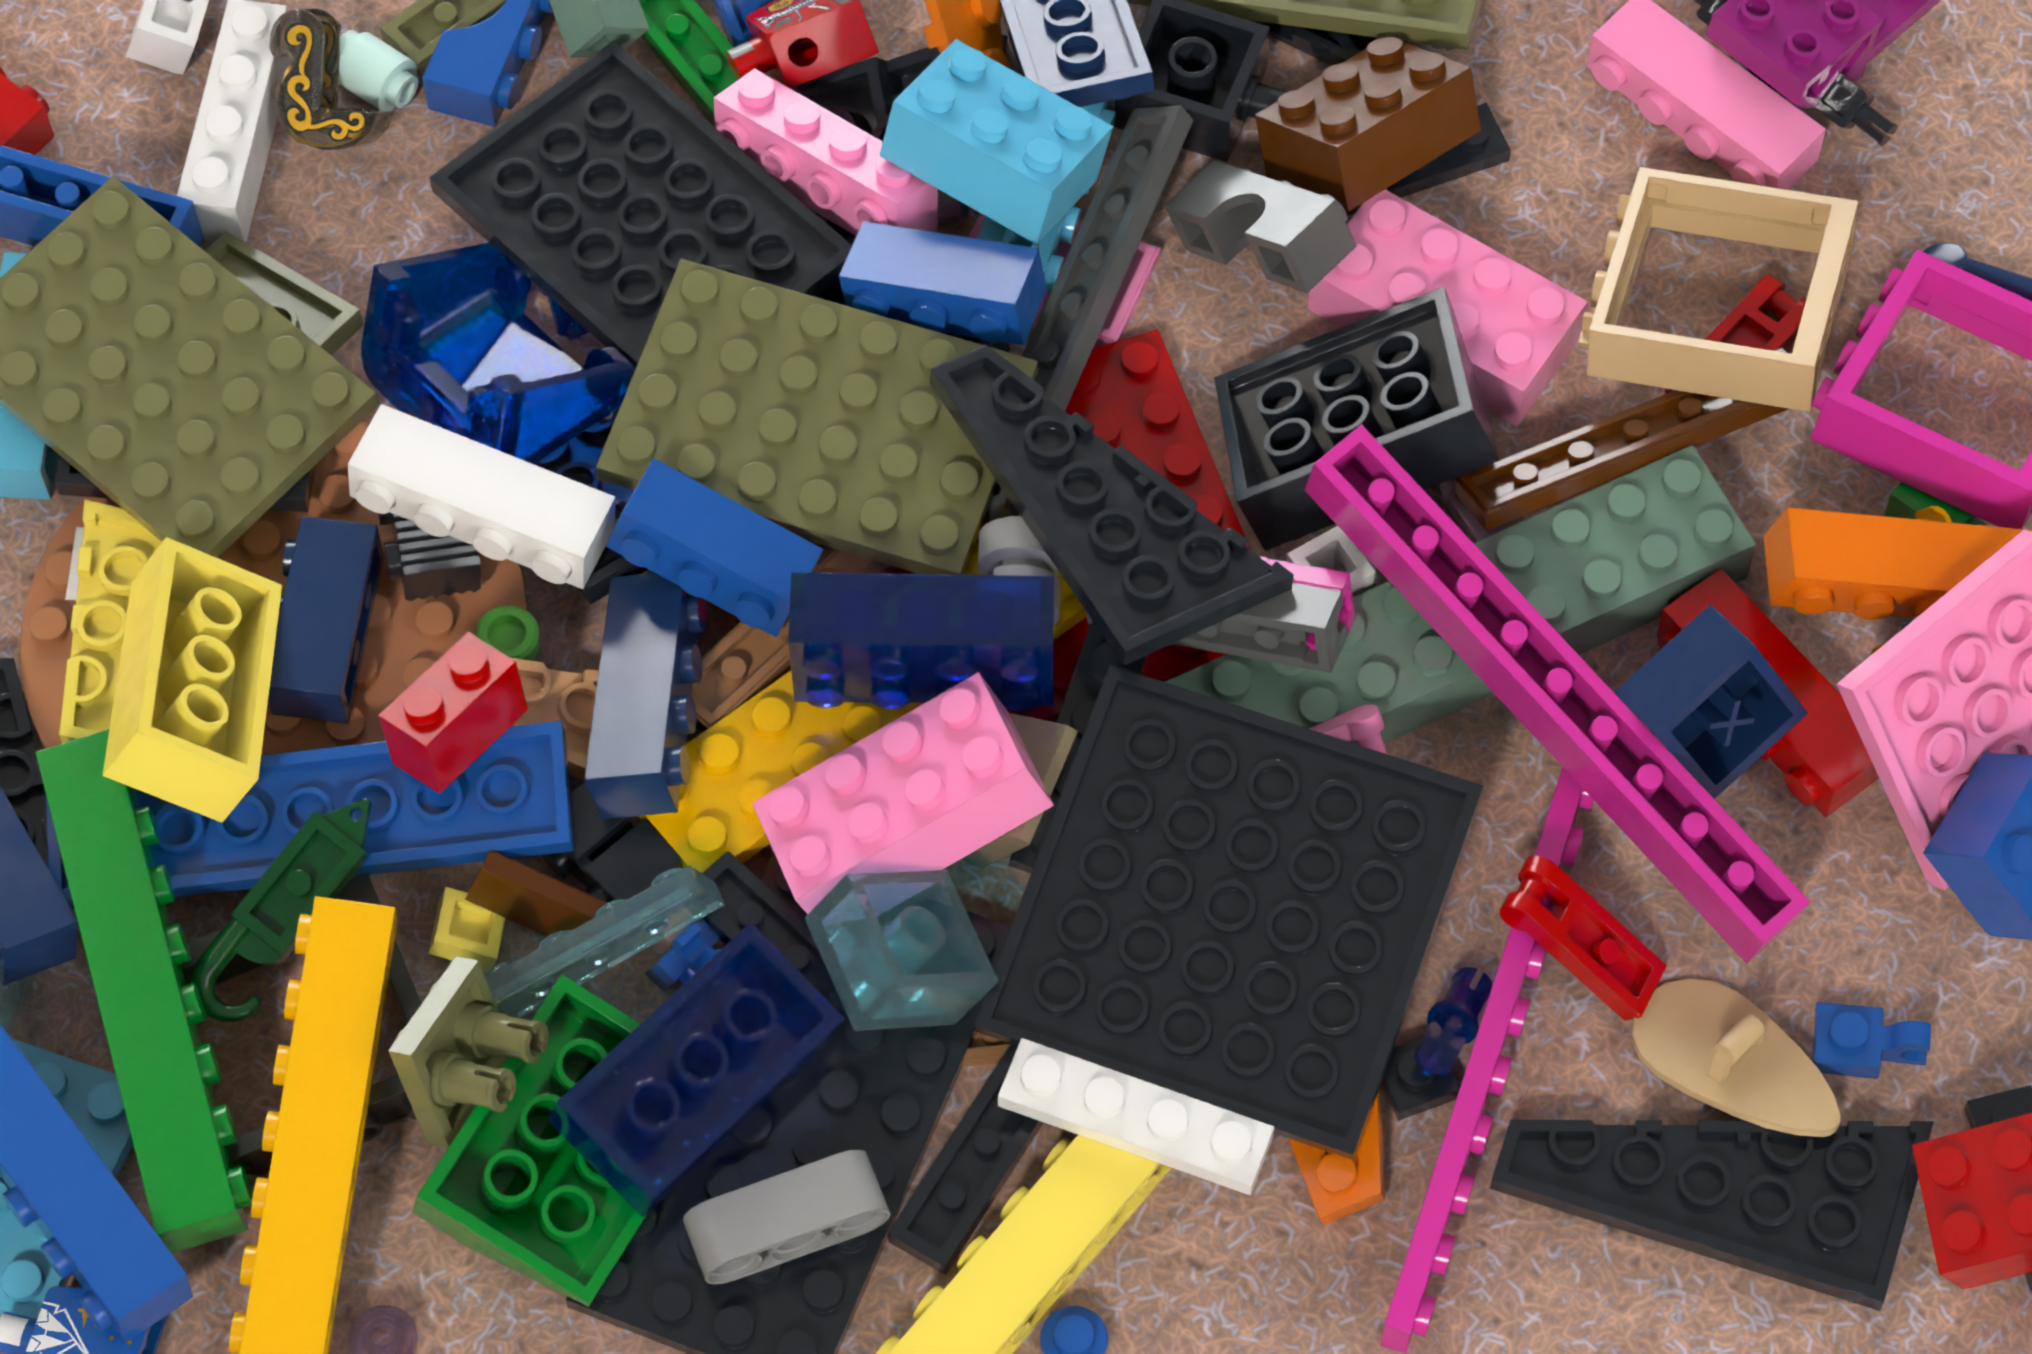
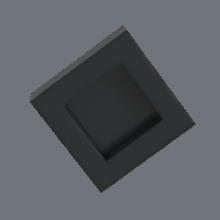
[1381,1033,1460,1121]

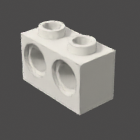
[125,0,209,75]

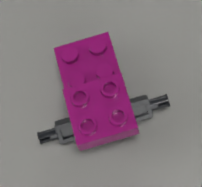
[1693,0,1941,146]

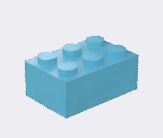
[879,39,1113,245]

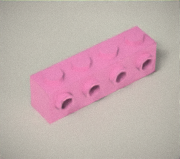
[714,68,938,236]

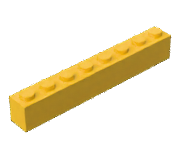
[229,896,398,1354]

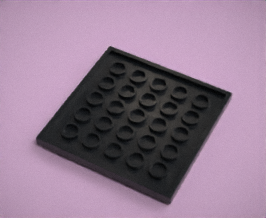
[974,664,1484,1161]

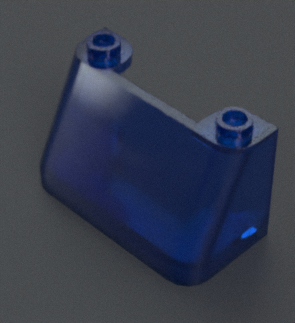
[361,243,635,465]

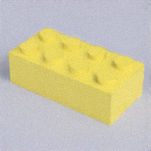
[102,537,282,823]

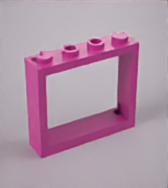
[1810,249,2032,529]

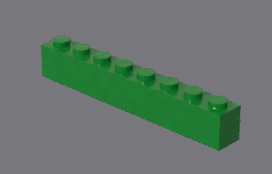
[36,729,253,1254]

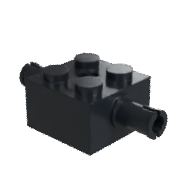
[1114,0,1288,162]

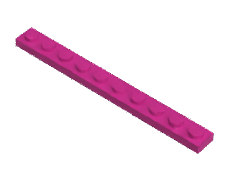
[1380,767,1594,1354]

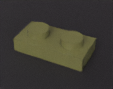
[380,0,506,77]

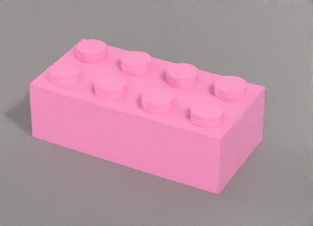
[1308,190,1588,427]
[752,672,1054,936]

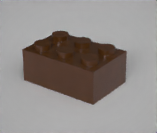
[1255,37,1481,212]

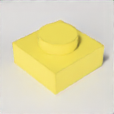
[428,887,505,971]

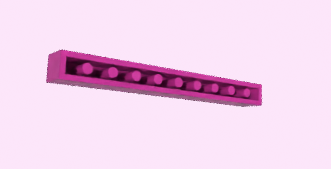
[1305,424,1810,964]

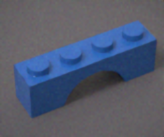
[422,0,553,128]

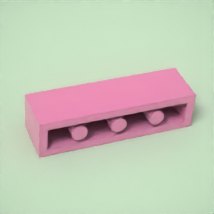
[1587,0,1826,190]

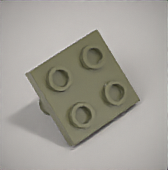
[388,956,549,1149]

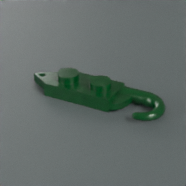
[192,798,372,1022]

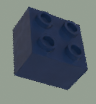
[1614,604,1808,799]

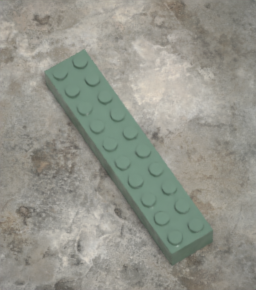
[1165,445,1756,744]

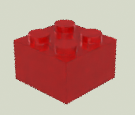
[1912,1113,2032,1289]

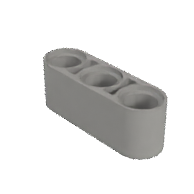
[683,1149,891,1285]

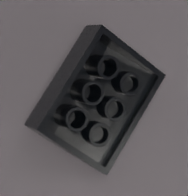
[1214,287,1500,551]

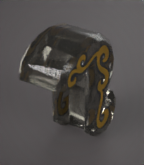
[269,8,394,150]

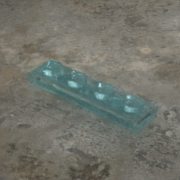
[484,865,725,1018]

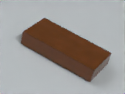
[465,850,609,953]

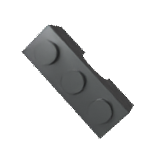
[1164,160,1357,293]

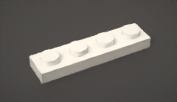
[998,1038,1274,1196]

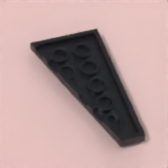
[930,345,1294,666]
[1490,1120,1934,1311]

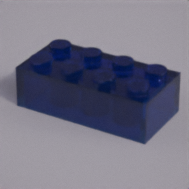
[788,573,1054,711]
[549,923,845,1218]

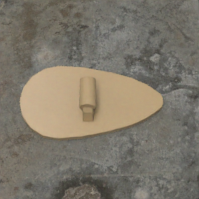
[1631,978,1841,1137]

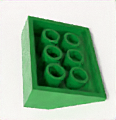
[412,974,732,1307]

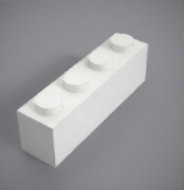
[177,0,295,242]
[348,404,616,589]

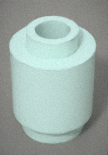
[329,30,418,112]

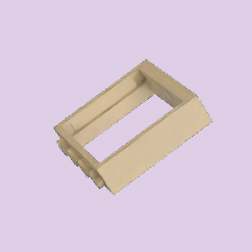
[1578,167,1859,412]

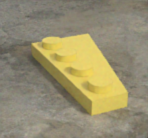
[59,499,162,743]

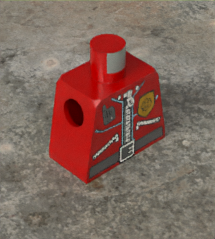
[726,0,879,88]

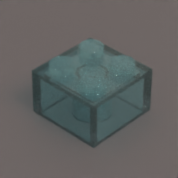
[805,870,999,1031]

